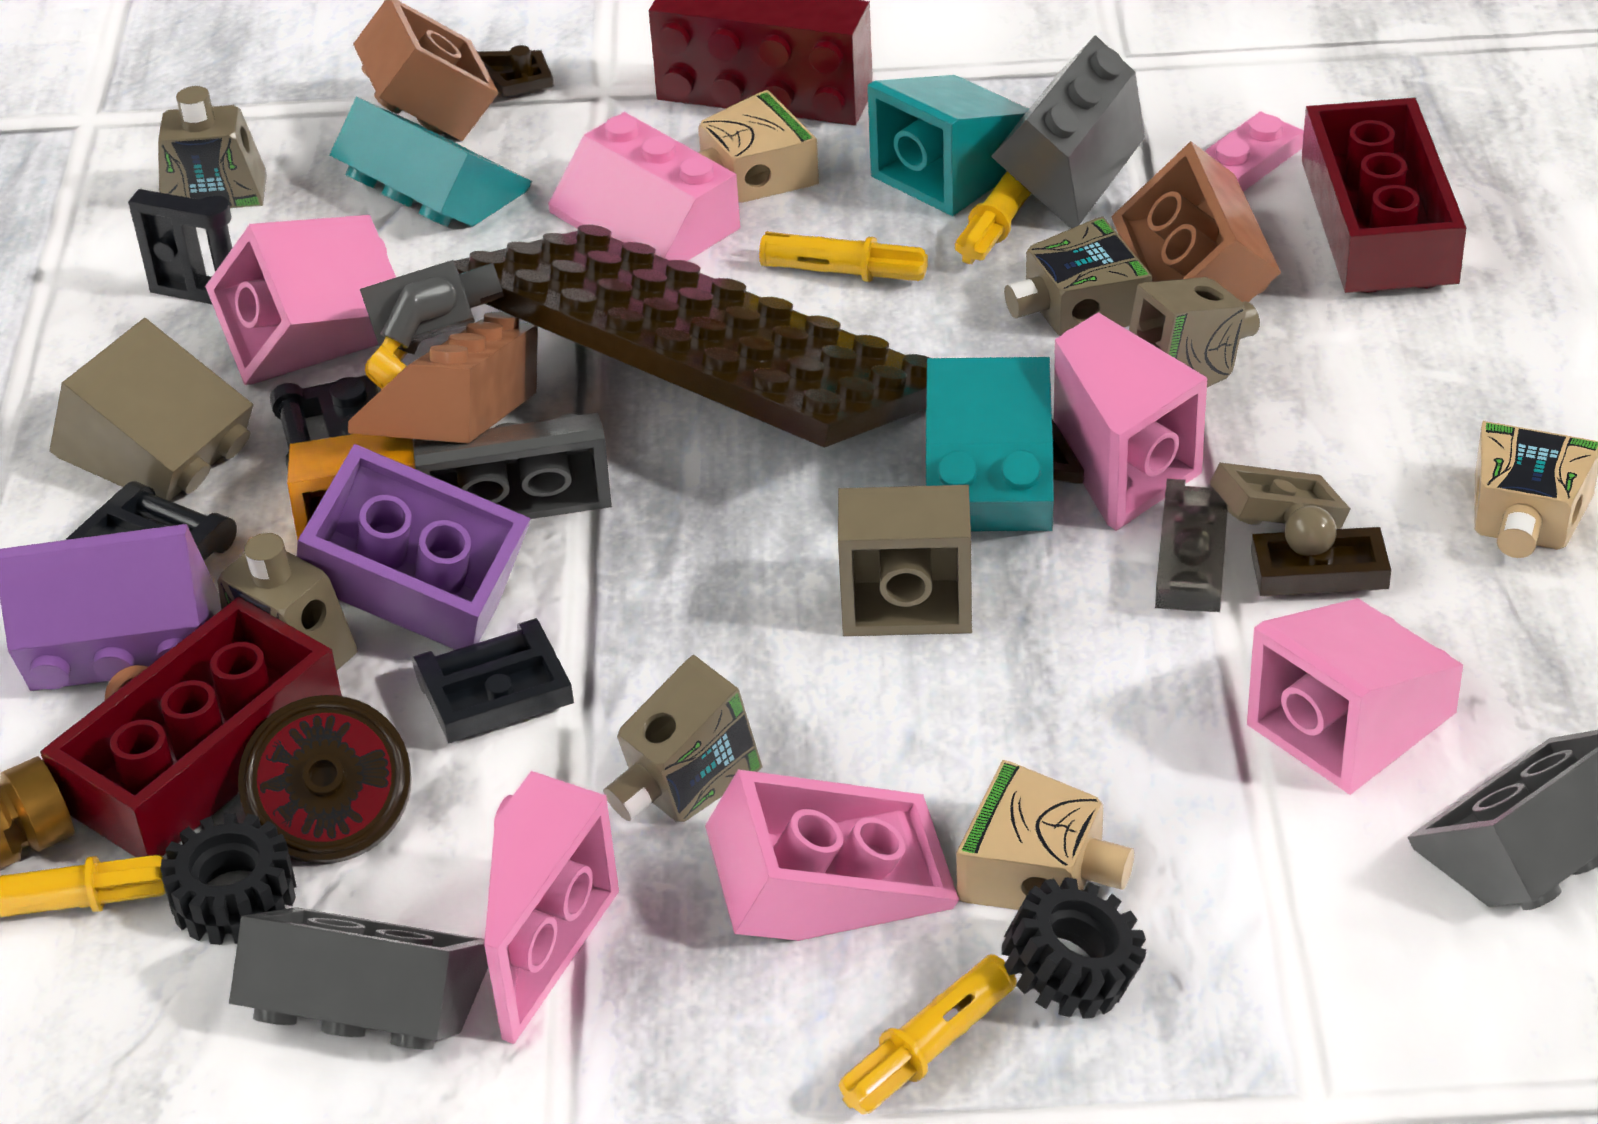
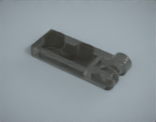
[1155,478,1228,613]

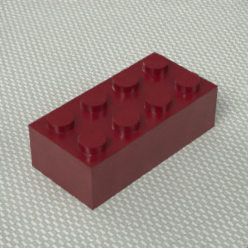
[648,0,873,126]
[1301,97,1467,293]
[40,597,342,857]

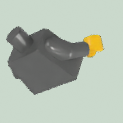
[360,260,504,389]

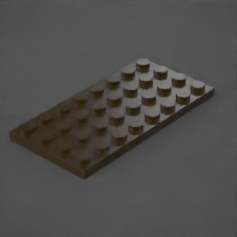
[454,224,930,448]

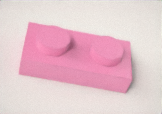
[1205,111,1304,192]

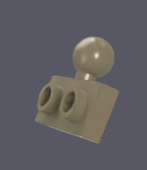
[1210,462,1351,557]

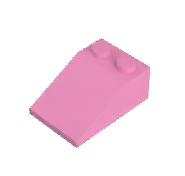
[705,769,959,941]
[484,771,619,1044]

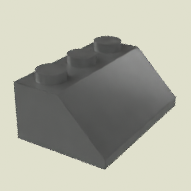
[991,35,1145,228]
[414,413,612,519]
[1407,730,1598,910]
[229,907,488,1050]

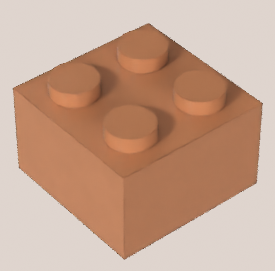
[353,0,499,141]

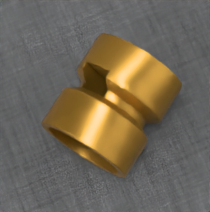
[0,756,75,869]

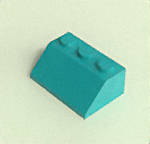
[329,96,532,227]

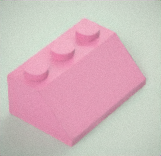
[548,112,740,261]

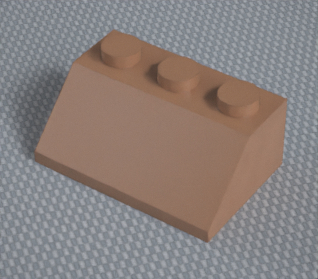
[1111,141,1281,302]

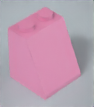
[205,215,396,385]
[1054,312,1207,531]
[1247,598,1463,795]

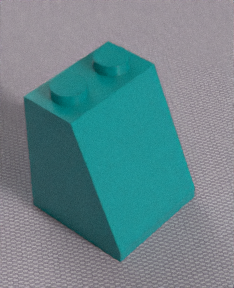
[867,75,1029,216]

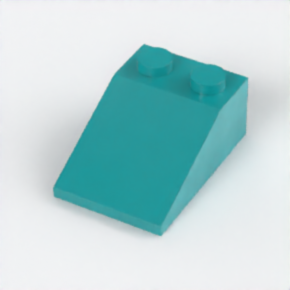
[926,357,1054,532]

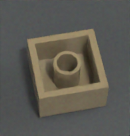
[838,485,972,636]

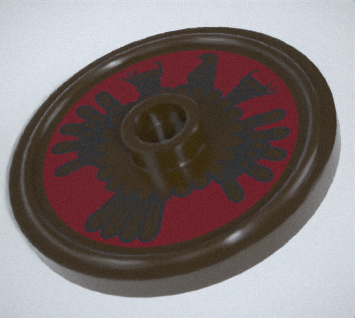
[238,695,412,864]

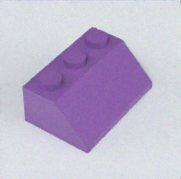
[297,444,531,650]
[0,524,221,691]

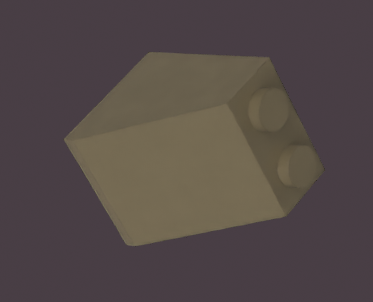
[49,317,254,501]

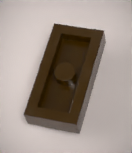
[1251,527,1391,596]

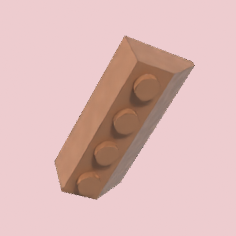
[348,312,538,443]

